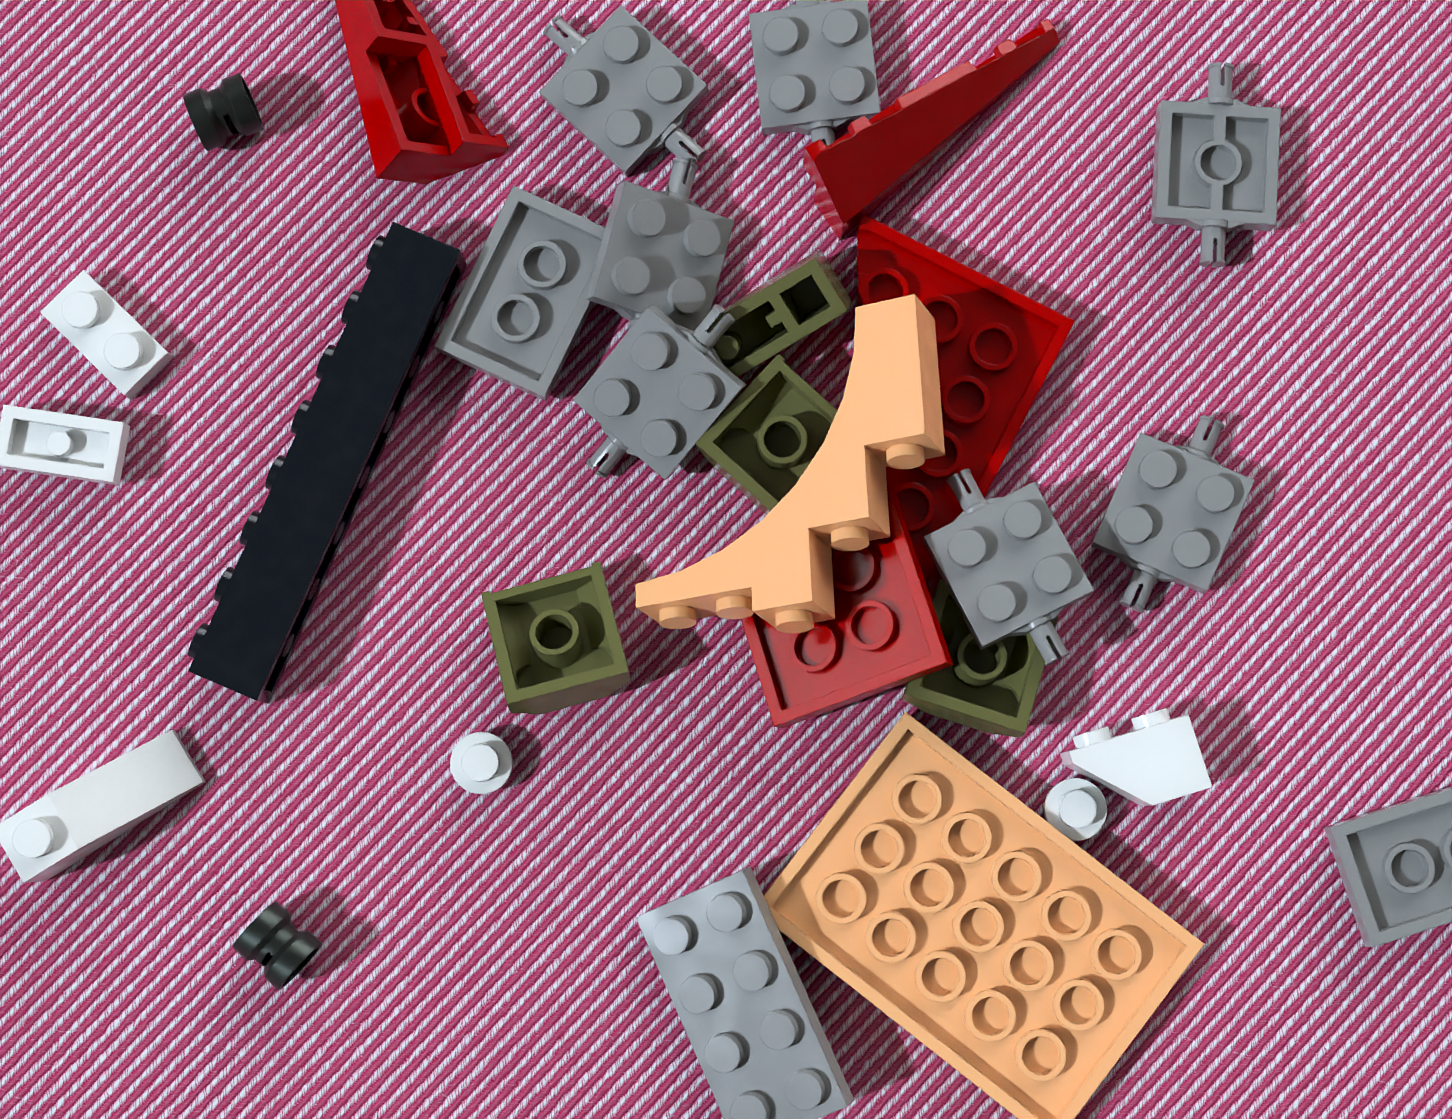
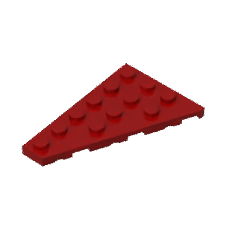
[856,214,1075,600]

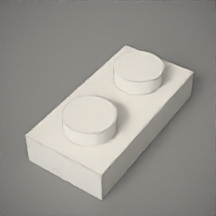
[40,270,173,400]
[0,404,130,486]

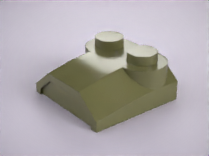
[695,354,838,515]
[481,561,632,715]
[902,579,1058,738]

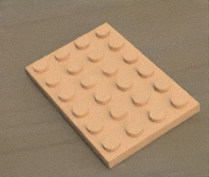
[763,712,1204,1119]

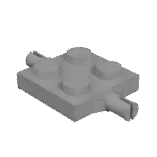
[749,0,881,146]
[539,5,709,177]
[1151,62,1281,268]
[586,159,734,331]
[573,304,746,480]
[1091,415,1255,613]
[923,468,1094,666]

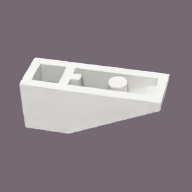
[0,730,206,883]

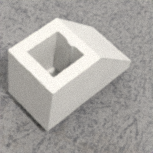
[1060,708,1212,806]

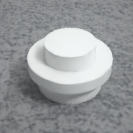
[450,732,513,794]
[1044,778,1107,841]

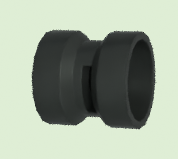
[183,73,264,151]
[233,901,323,990]

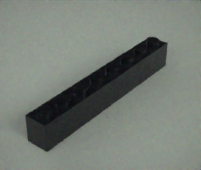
[188,222,467,704]

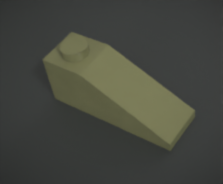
[693,249,851,377]

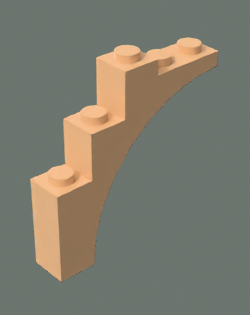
[635,294,945,633]

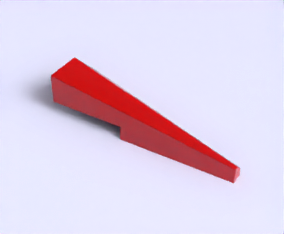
[335,0,509,184]
[803,18,1059,240]

